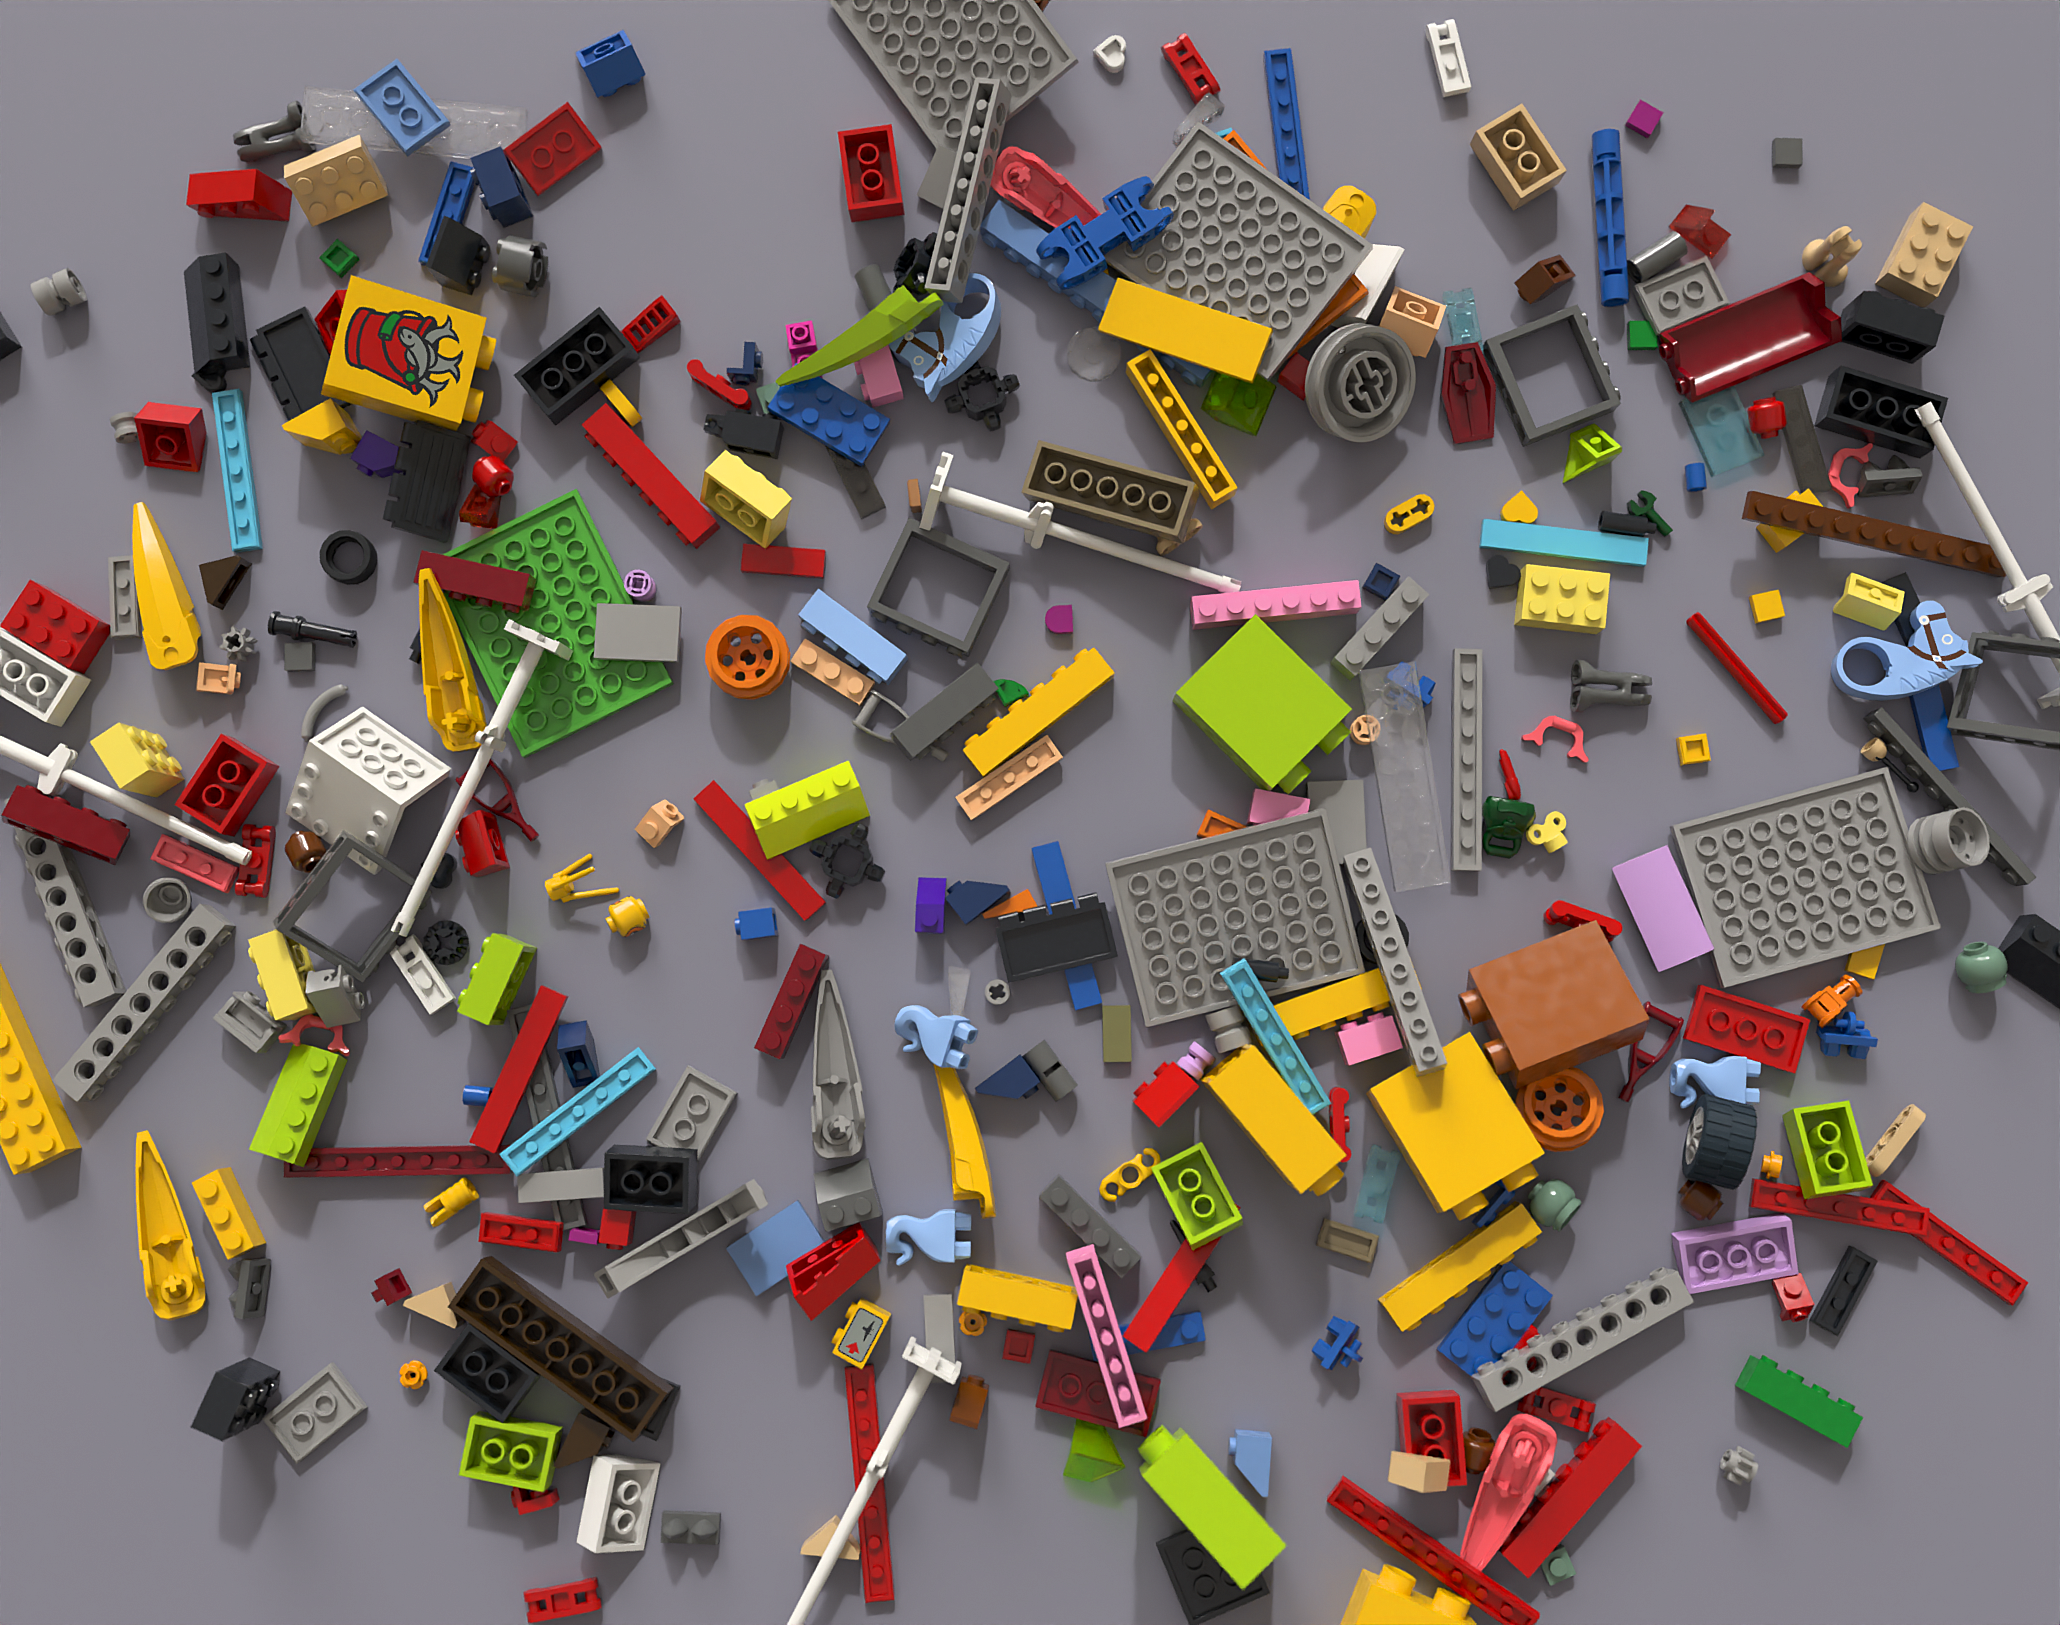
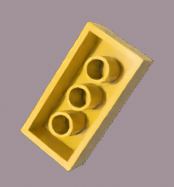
[957,1263,1078,1333]

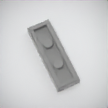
[108,555,142,640]
[517,1167,604,1203]
[924,1293,956,1383]

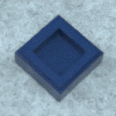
[1362,562,1400,601]

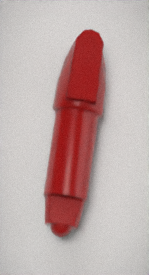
[1499,749,1521,800]

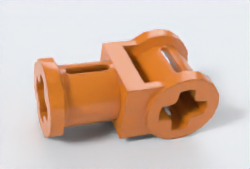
[1801,974,1863,1029]

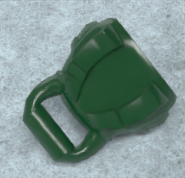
[1482,796,1536,859]

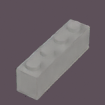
[1330,576,1429,681]

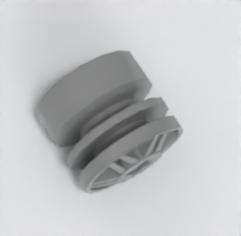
[1908,807,1990,875]

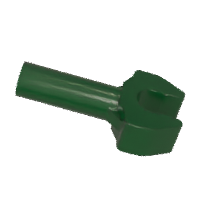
[1627,490,1673,537]

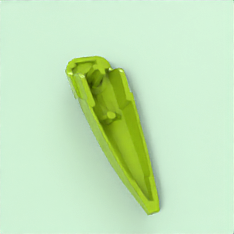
[775,285,944,387]

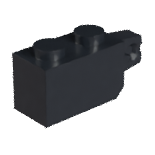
[704,409,784,460]

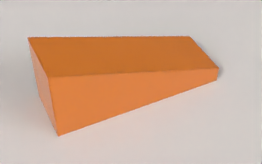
[982,889,1037,919]

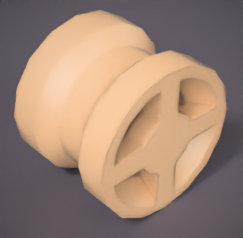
[1349,715,1380,745]

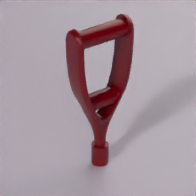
[455,758,539,842]
[1618,1001,1684,1103]

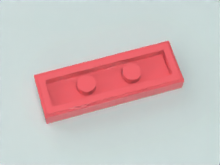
[150,834,240,893]

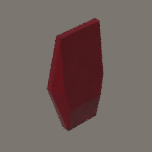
[1441,342,1496,444]

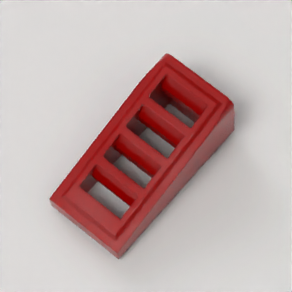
[621,295,681,353]

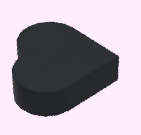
[191,370,227,394]
[1486,555,1521,589]
[420,853,457,889]

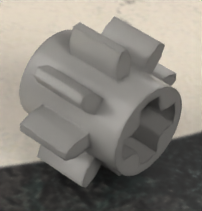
[219,626,258,662]
[1720,1446,1758,1486]

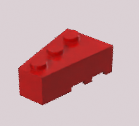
[186,169,292,222]
[786,1222,881,1321]

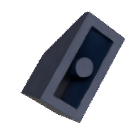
[945,880,1011,926]
[557,1020,600,1088]
[974,1054,1040,1099]

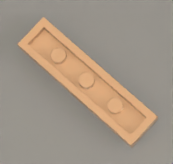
[955,735,1063,821]

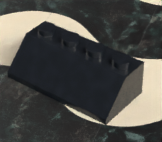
[184,252,250,375]
[1998,914,2060,1009]

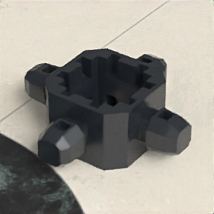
[893,232,937,295]
[944,360,1020,431]
[809,823,886,899]

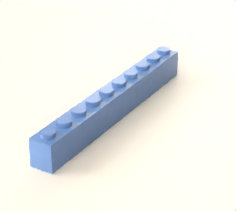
[980,200,1214,388]

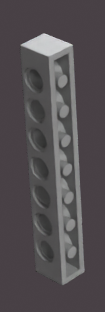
[925,78,1012,303]
[4,794,126,1007]
[1343,848,1447,1077]
[52,904,235,1102]
[1471,1267,1694,1412]

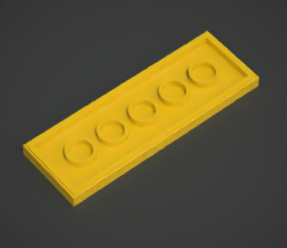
[1098,278,1273,384]

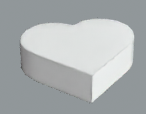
[1093,35,1126,73]

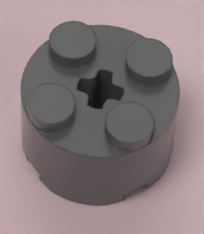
[492,235,548,297]

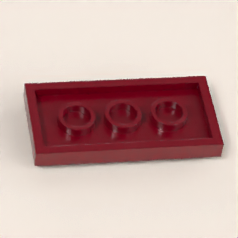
[1035,1349,1161,1438]

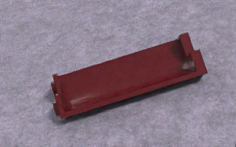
[1659,272,1842,403]

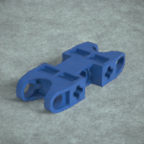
[1036,176,1174,290]

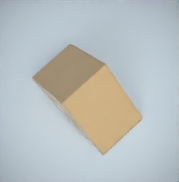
[403,1282,465,1329]
[1388,1451,1450,1493]
[801,1515,861,1560]

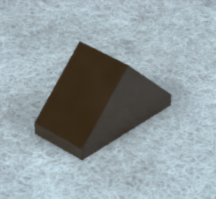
[199,555,252,610]

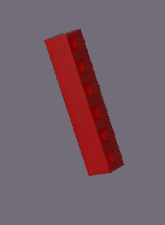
[582,403,721,549]
[1498,1417,1642,1579]

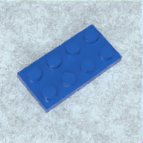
[767,363,890,467]
[1436,1261,1553,1376]

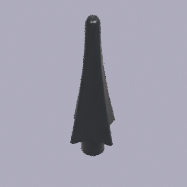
[1170,1220,1217,1292]

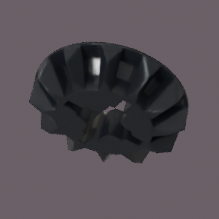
[423,920,469,965]

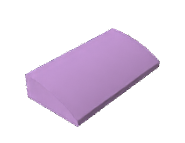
[1612,845,1715,972]
[1671,1213,1798,1294]

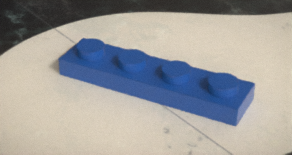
[1088,1310,1206,1361]

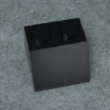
[426,216,490,296]

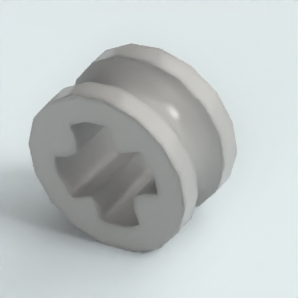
[985,979,1010,1005]

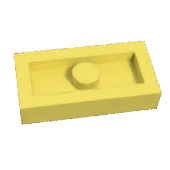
[1833,573,1904,631]

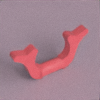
[1826,443,1873,508]
[1521,716,1589,763]
[278,1014,350,1056]

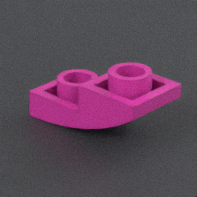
[785,320,823,379]

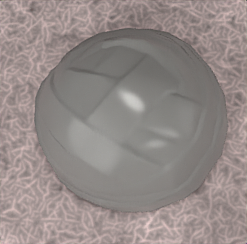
[143,877,192,923]

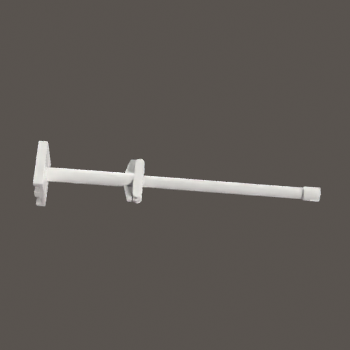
[1915,402,2060,709]
[919,452,1241,593]
[391,619,573,937]
[0,736,252,865]
[787,1336,962,1625]

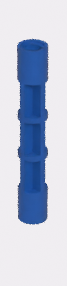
[1591,129,1629,307]

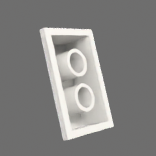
[1331,244,1405,328]
[577,1454,661,1553]

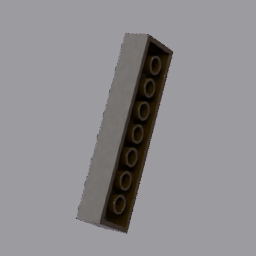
[448,1256,674,1442]

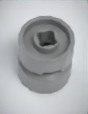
[31,268,87,316]
[1205,1004,1253,1053]

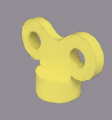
[1526,811,1568,854]

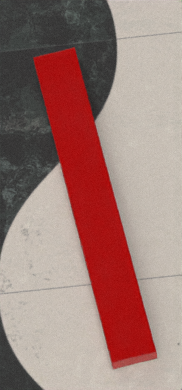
[845,1364,895,1603]
[1326,1476,1540,1625]

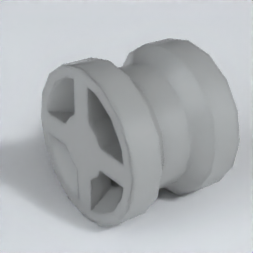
[109,412,139,443]

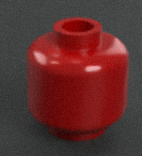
[1747,397,1787,439]
[472,456,514,497]

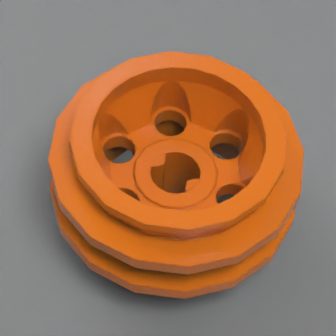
[705,615,791,700]
[1515,1067,1604,1152]

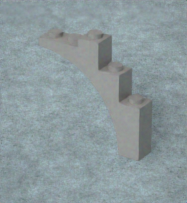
[594,1179,768,1299]

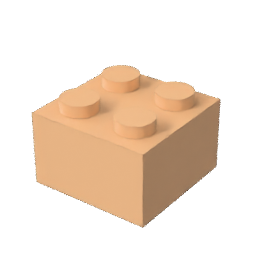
[1378,286,1446,358]

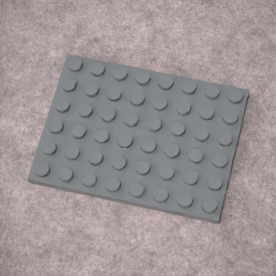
[828,0,1079,152]
[1103,121,1373,382]
[1670,767,1941,988]
[1105,808,1365,1027]

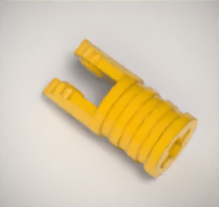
[423,1177,479,1227]

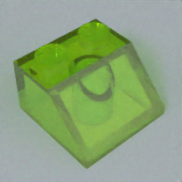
[1200,372,1277,436]

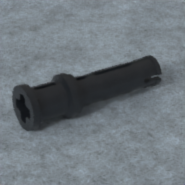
[268,611,357,648]

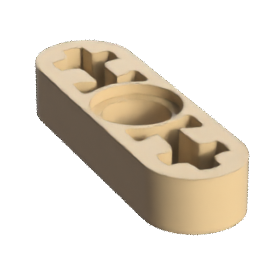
[1865,1104,1926,1177]

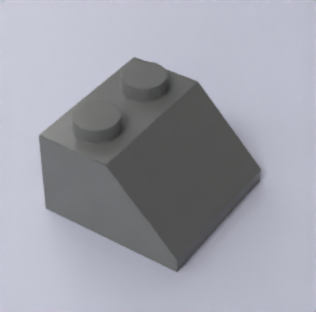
[814,1158,883,1232]

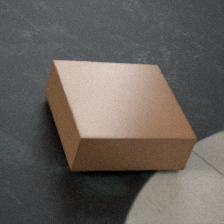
[907,479,922,513]

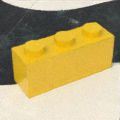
[191,1167,266,1260]

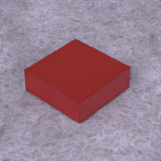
[1002,1329,1035,1364]

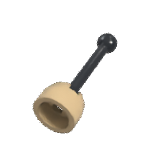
[1860,737,1919,793]

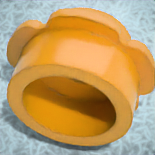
[1761,1151,1783,1179]
[959,1310,987,1336]
[399,1360,428,1389]

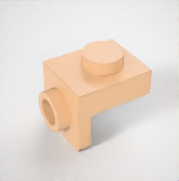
[196,662,241,695]
[634,800,684,848]

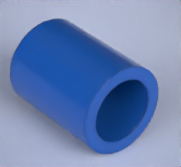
[1684,463,1707,492]
[463,1085,493,1107]

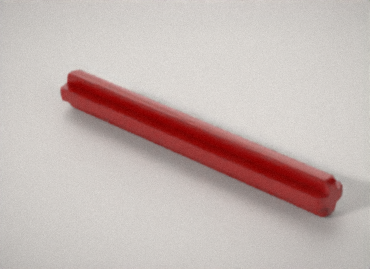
[1686,612,1788,724]

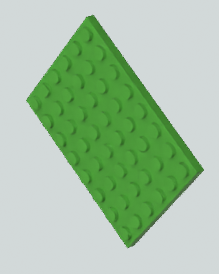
[443,489,674,758]

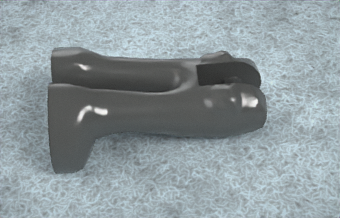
[233,100,316,162]
[1570,660,1652,712]

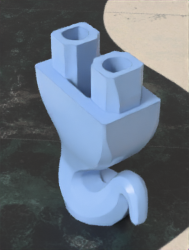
[895,1005,978,1069]
[1669,1056,1761,1109]
[886,1209,971,1266]

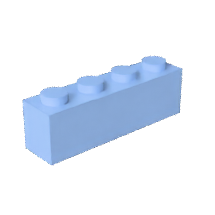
[798,589,908,685]

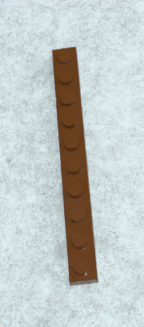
[1742,491,2011,578]

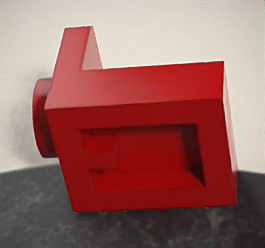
[511,1486,560,1515]

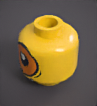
[605,896,650,937]

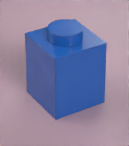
[735,907,778,941]

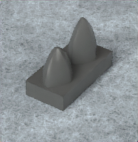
[1857,455,1923,497]
[228,1258,271,1319]
[660,1510,721,1545]

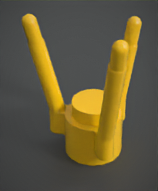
[545,854,619,903]

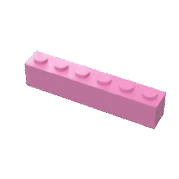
[1190,580,1362,630]
[1066,1244,1147,1428]

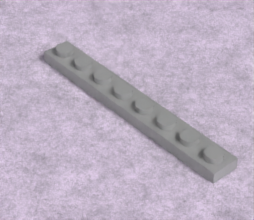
[1451,648,1483,871]

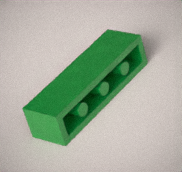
[1735,1355,1863,1448]

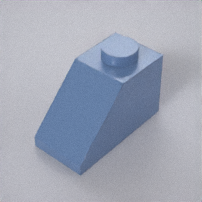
[1228,1429,1272,1497]

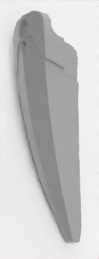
[811,970,866,1160]

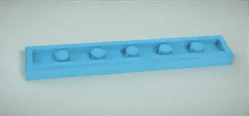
[212,389,263,553]
[1479,519,1649,567]
[1220,959,1332,1115]
[500,1047,656,1177]

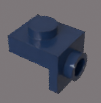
[726,341,763,385]

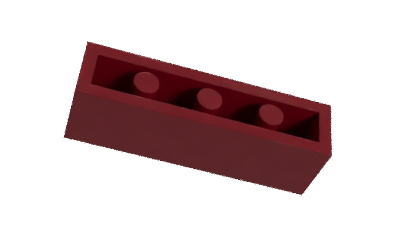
[413,550,536,614]
[1,785,130,865]
[754,944,829,1059]

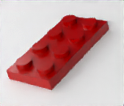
[1683,985,1811,1074]

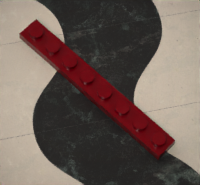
[284,1144,513,1178]

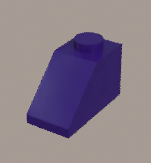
[350,430,403,478]
[915,877,947,934]

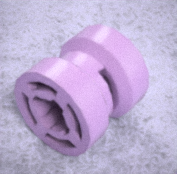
[624,570,656,602]
[1176,1042,1216,1081]

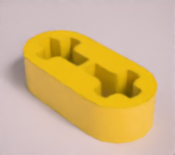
[599,379,643,427]
[1384,494,1434,534]

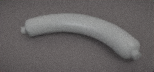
[301,684,348,742]

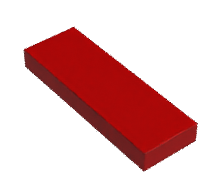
[741,544,826,579]
[478,1212,564,1252]

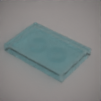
[1679,386,1765,477]

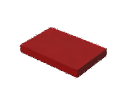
[503,102,602,197]

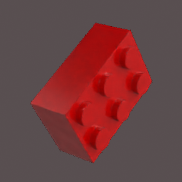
[838,124,905,222]
[0,579,110,674]
[175,734,280,837]
[1396,1390,1467,1486]

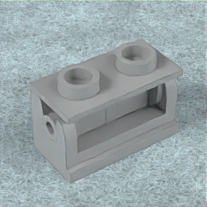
[305,965,365,1028]
[212,991,287,1053]

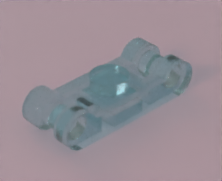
[1443,287,1483,353]
[1354,1144,1401,1224]

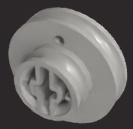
[1305,323,1416,442]

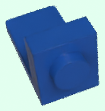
[1471,1179,1516,1228]

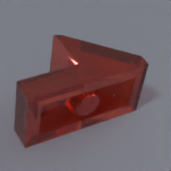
[1669,204,1731,259]
[459,484,501,529]

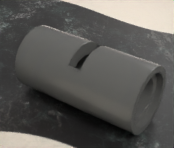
[1627,231,1688,284]
[854,265,892,312]
[1022,1039,1078,1102]

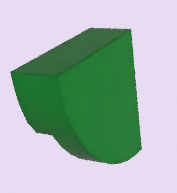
[993,679,1029,707]

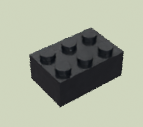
[1841,291,1945,364]
[604,1144,698,1214]
[434,1323,541,1423]
[191,1357,280,1442]

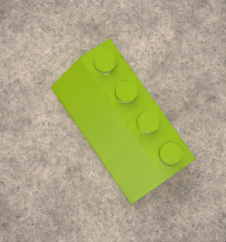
[249,1044,348,1167]

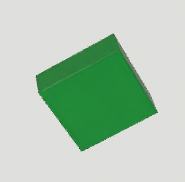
[319,238,360,279]
[1627,321,1658,350]

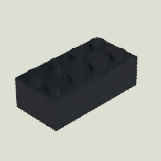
[514,306,640,426]
[1814,365,1948,459]

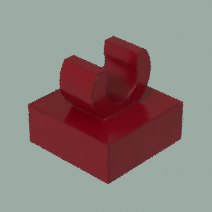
[371,1268,412,1306]

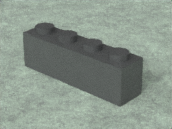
[889,663,999,761]
[1039,1174,1141,1278]

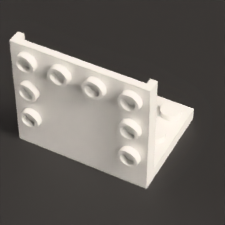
[285,707,451,875]

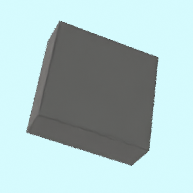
[1772,138,1803,168]
[284,642,316,672]

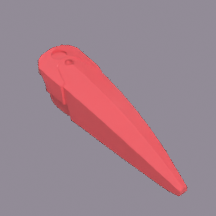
[990,146,1101,235]
[1459,1414,1557,1571]

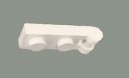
[1425,19,1471,97]
[390,934,456,1015]

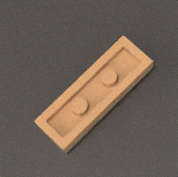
[790,639,876,706]

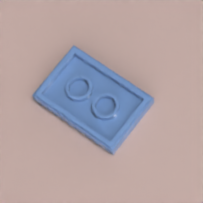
[353,59,451,157]
[726,1200,825,1296]

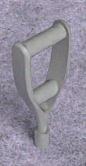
[852,690,949,762]

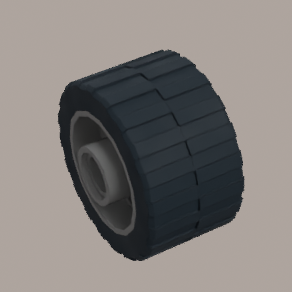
[1682,1094,1757,1190]

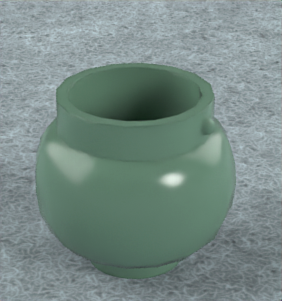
[1955,942,2008,993]
[1528,1179,1582,1232]

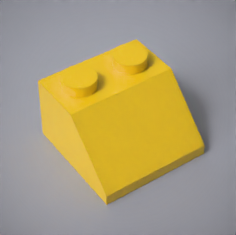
[281,398,362,455]

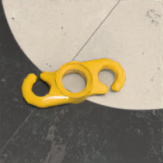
[1099,1148,1161,1202]

